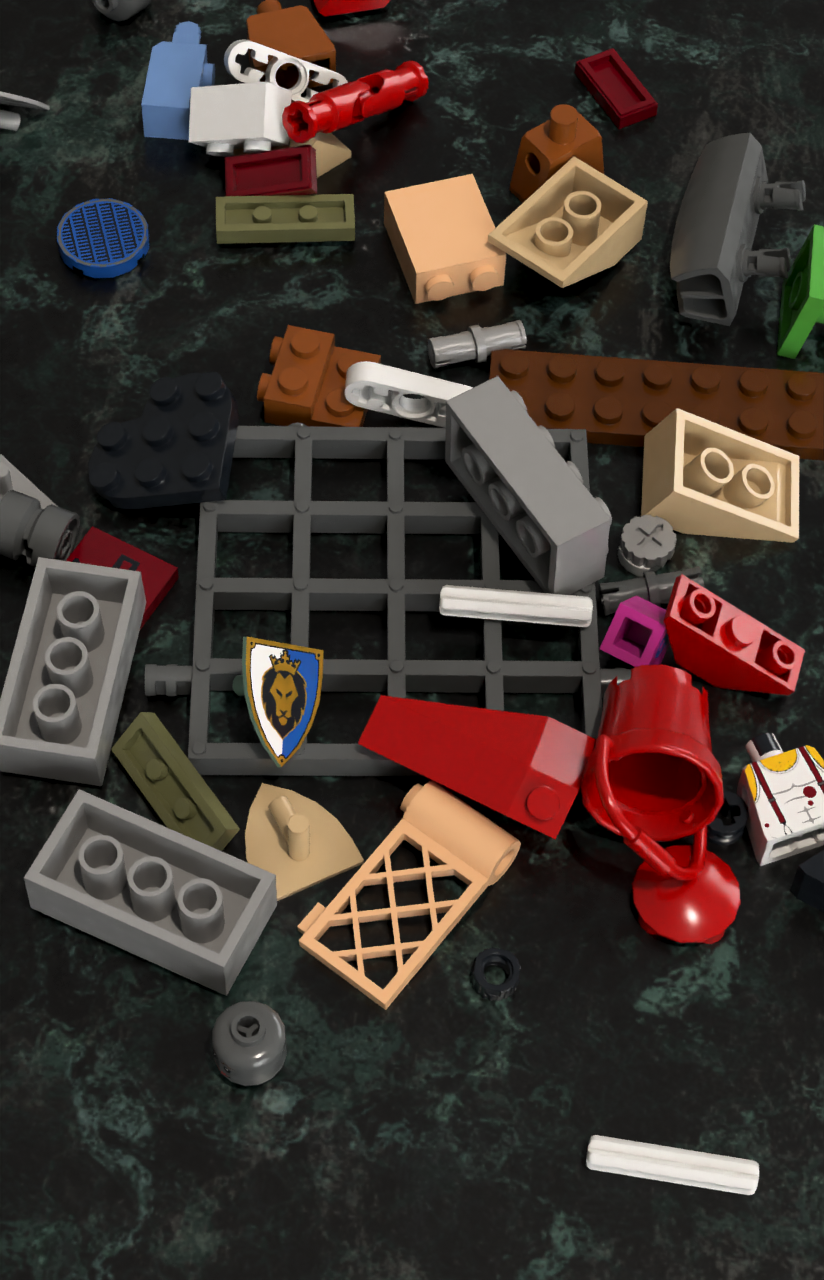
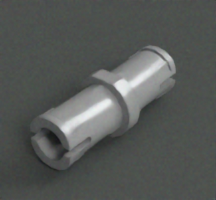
[428,320,527,369]

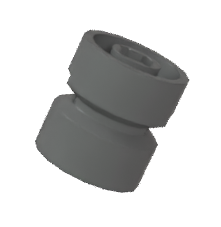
[0,490,80,568]

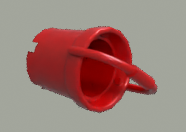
[581,664,724,881]

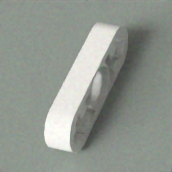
[224,39,348,103]
[344,361,473,428]

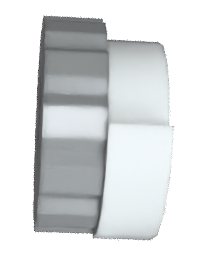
[617,515,677,577]

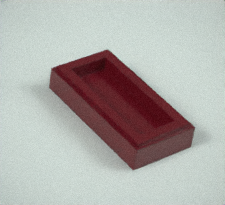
[575,48,658,129]
[225,145,317,196]

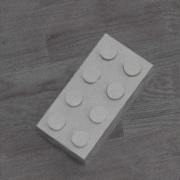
[445,376,612,595]
[0,557,146,786]
[24,789,277,996]

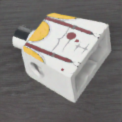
[737,733,824,866]

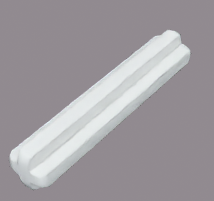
[439,585,593,627]
[586,1135,759,1195]

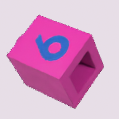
[600,595,670,667]

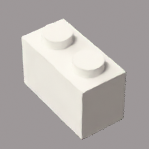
[189,82,292,157]

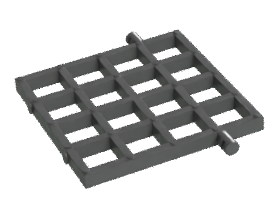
[145,422,631,776]

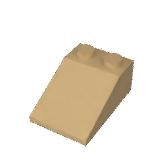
[488,156,648,288]
[641,408,799,543]

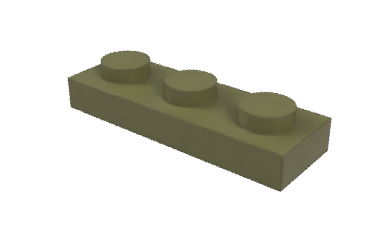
[216,194,355,244]
[111,712,240,851]

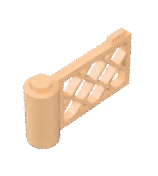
[297,781,521,1010]

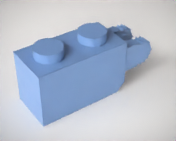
[141,21,215,140]

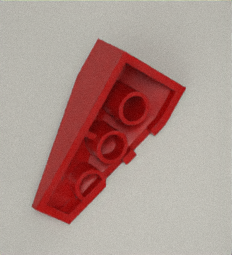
[357,695,597,840]

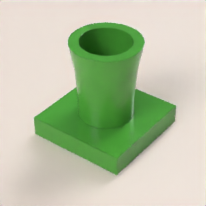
[777,224,824,359]

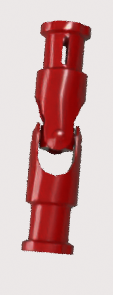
[282,60,428,144]

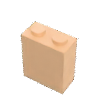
[384,174,506,304]

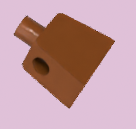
[246,0,336,89]
[509,104,604,203]

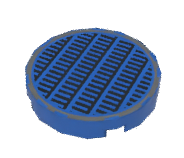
[57,198,149,278]

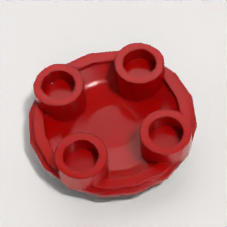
[632,845,741,944]

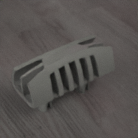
[670,133,806,326]

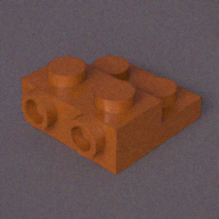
[257,325,381,427]

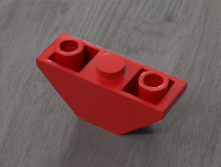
[664,574,805,695]

